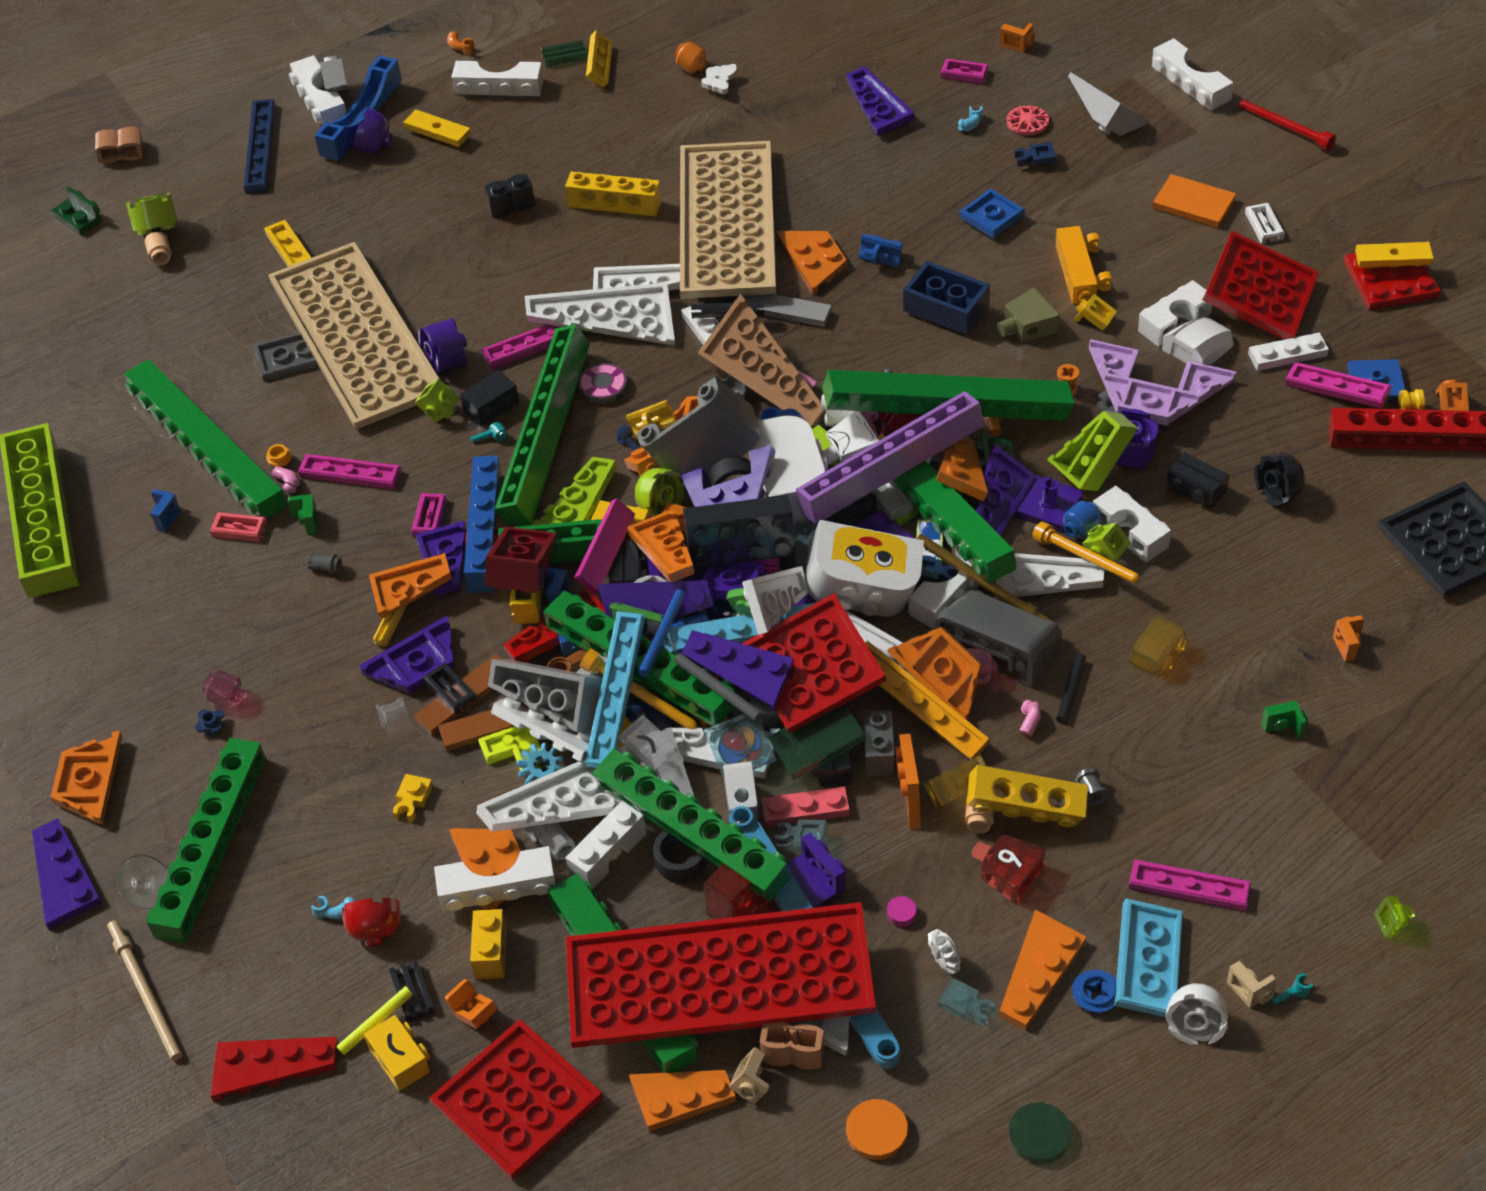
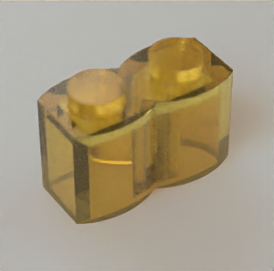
[1129,615,1187,677]

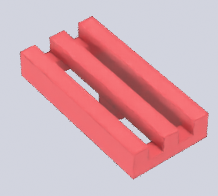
[210,512,268,542]

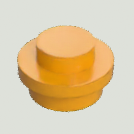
[266,444,292,467]

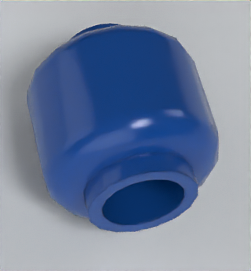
[1063,501,1102,540]

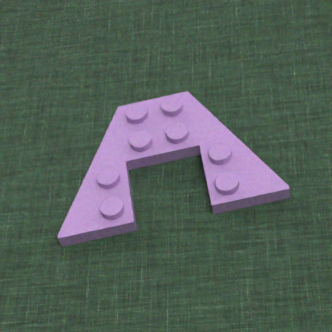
[1089,339,1236,425]

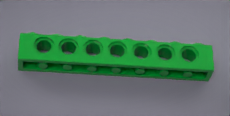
[544,590,735,728]
[147,738,266,944]
[592,748,793,902]

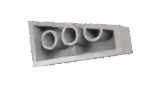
[488,659,602,732]

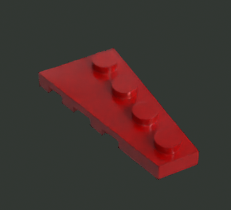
[210,1036,338,1102]

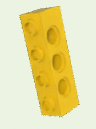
[565,172,661,216]
[967,765,1088,827]

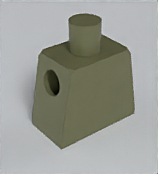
[997,288,1059,342]

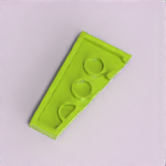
[532,457,617,525]

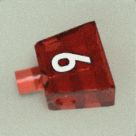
[972,835,1046,905]

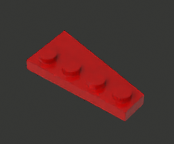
[503,587,606,662]

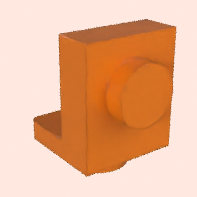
[624,448,660,477]
[445,979,498,1029]

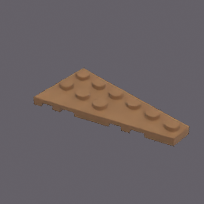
[698,294,826,429]

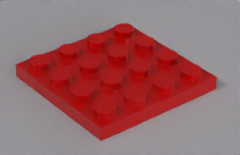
[1202,231,1319,340]
[742,593,887,734]
[429,1019,603,1181]

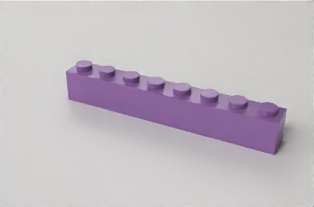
[796,391,984,524]

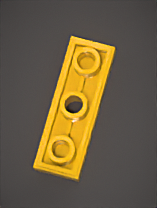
[403,109,471,147]
[1355,242,1434,268]

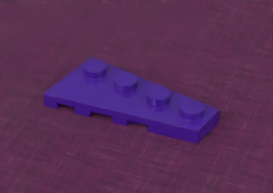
[846,66,914,136]

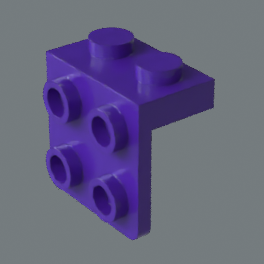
[788,832,846,908]

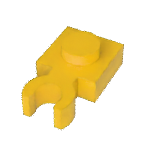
[393,774,433,823]

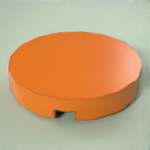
[846,1099,908,1160]

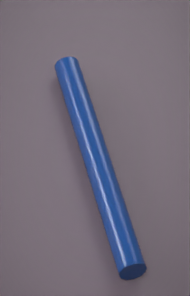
[638,590,686,677]

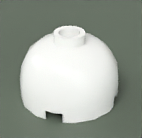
[1166,983,1228,1045]

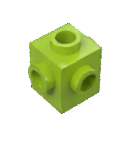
[414,378,460,422]
[1082,522,1131,562]

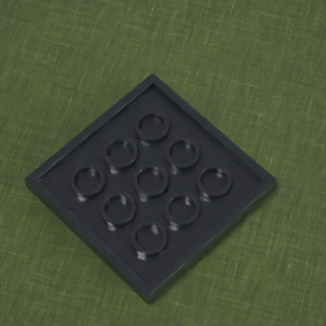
[1377,481,1486,598]

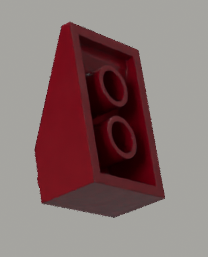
[485,526,557,594]

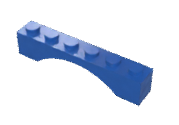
[314,55,402,161]
[464,456,502,593]

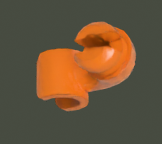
[447,32,475,56]

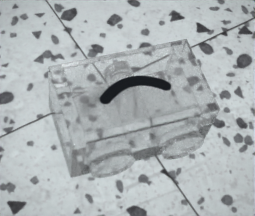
[618,715,685,781]

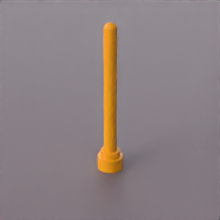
[1033,521,1140,583]
[579,648,697,729]

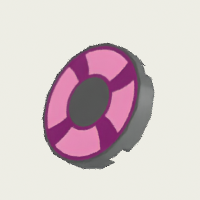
[578,363,628,404]

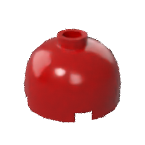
[342,898,401,947]

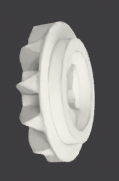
[928,929,961,975]

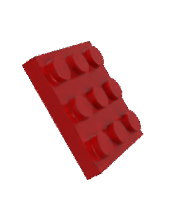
[1344,253,1440,310]

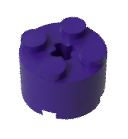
[418,318,467,373]
[1115,409,1158,469]

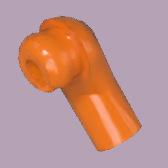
[984,417,1003,437]

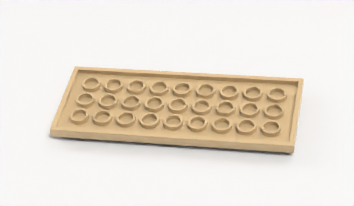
[680,141,776,299]
[268,242,438,430]

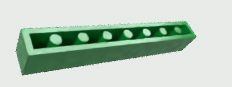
[893,460,1017,583]
[547,873,699,1073]

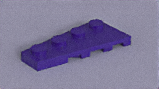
[975,445,1036,536]
[597,580,715,617]
[682,630,795,711]
[32,818,102,930]

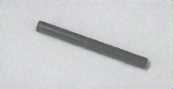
[674,653,762,722]

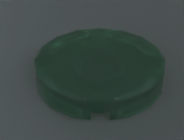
[1008,1102,1072,1164]

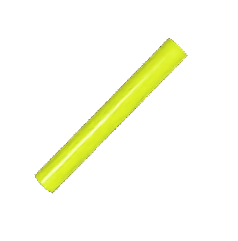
[336,986,413,1055]

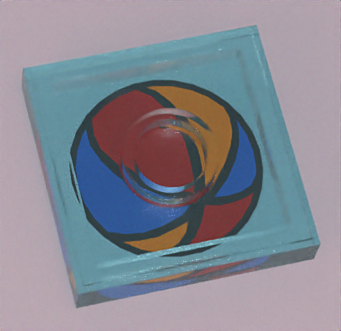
[704,714,777,782]

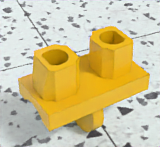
[626,400,677,439]

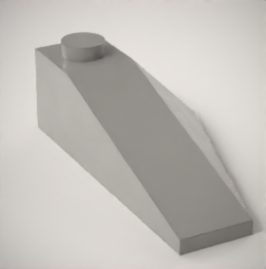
[1068,72,1149,136]

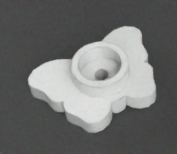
[702,64,737,94]

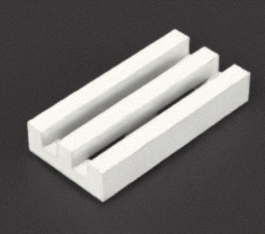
[1245,203,1285,244]

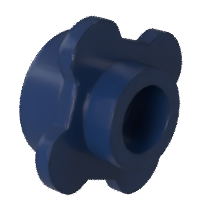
[195,709,225,735]

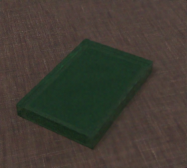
[767,704,867,781]

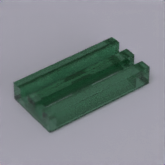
[541,40,588,67]

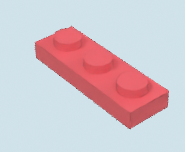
[761,786,849,828]

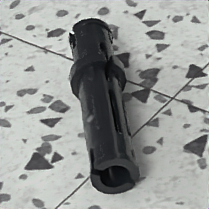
[691,301,764,319]

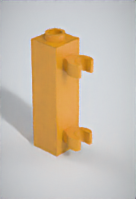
[1055,226,1112,304]

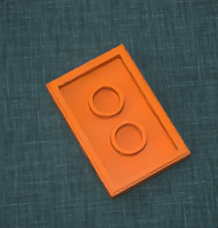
[1152,174,1236,228]

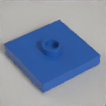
[959,189,1025,239]
[1347,359,1405,403]

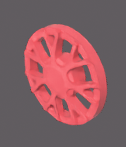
[1007,105,1049,136]

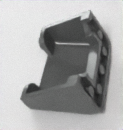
[637,377,760,492]
[935,590,1062,689]

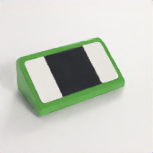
[609,602,664,634]

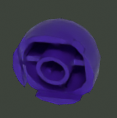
[353,107,393,154]

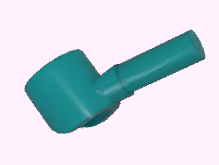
[471,422,507,443]
[1271,973,1313,1005]

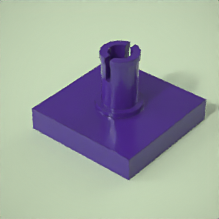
[1015,475,1083,533]
[702,561,764,610]

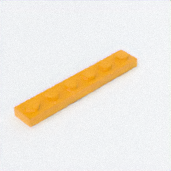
[865,640,990,762]

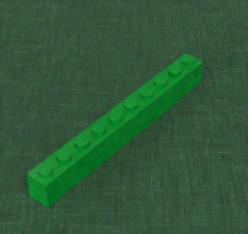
[495,324,590,527]
[124,359,287,519]
[822,370,1074,420]

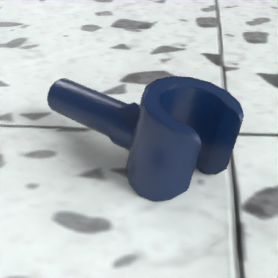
[617,425,639,451]

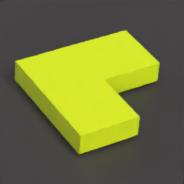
[478,726,546,771]

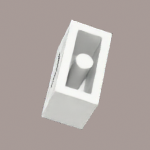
[320,56,349,92]

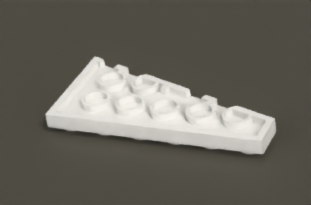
[525,282,675,346]
[476,747,654,832]

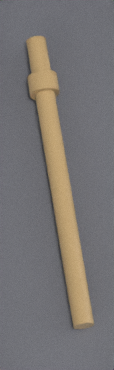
[107,920,182,1061]

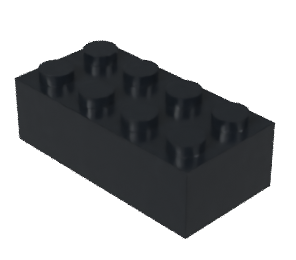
[683,494,796,569]

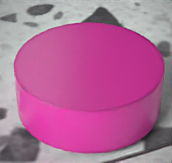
[887,896,916,927]

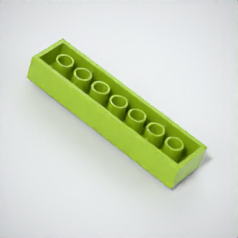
[0,423,79,599]

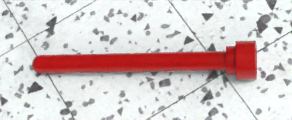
[1238,100,1336,152]

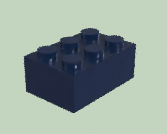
[903,261,990,335]

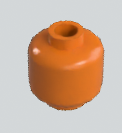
[674,42,708,74]

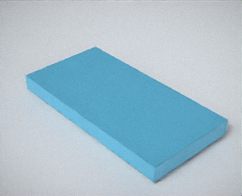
[1114,898,1183,1018]

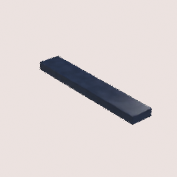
[243,99,276,193]

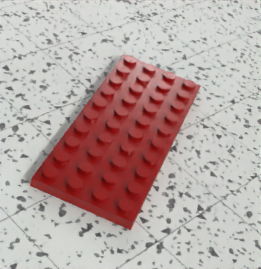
[566,902,876,1048]

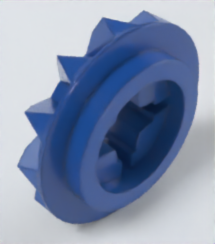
[1072,970,1116,1016]

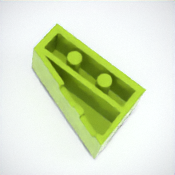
[1047,411,1138,491]

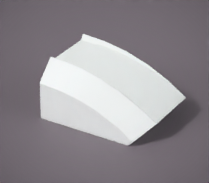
[1162,317,1234,366]

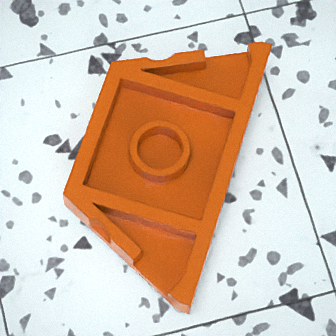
[777,231,847,295]
[887,627,983,720]
[51,731,123,824]
[449,828,521,910]

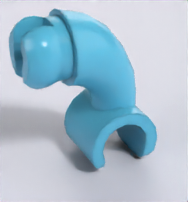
[958,106,983,132]
[311,896,356,920]

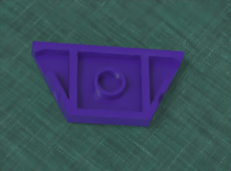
[359,616,455,694]

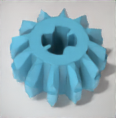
[517,743,564,785]

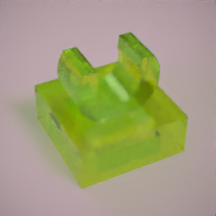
[1374,895,1415,938]

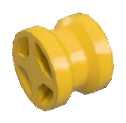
[1398,389,1425,410]

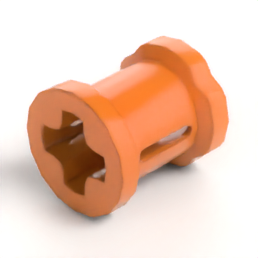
[1057,364,1079,396]

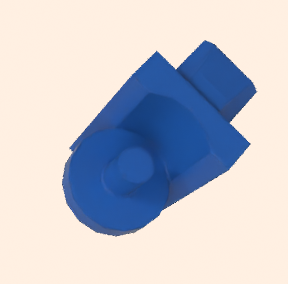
[858,234,903,268]

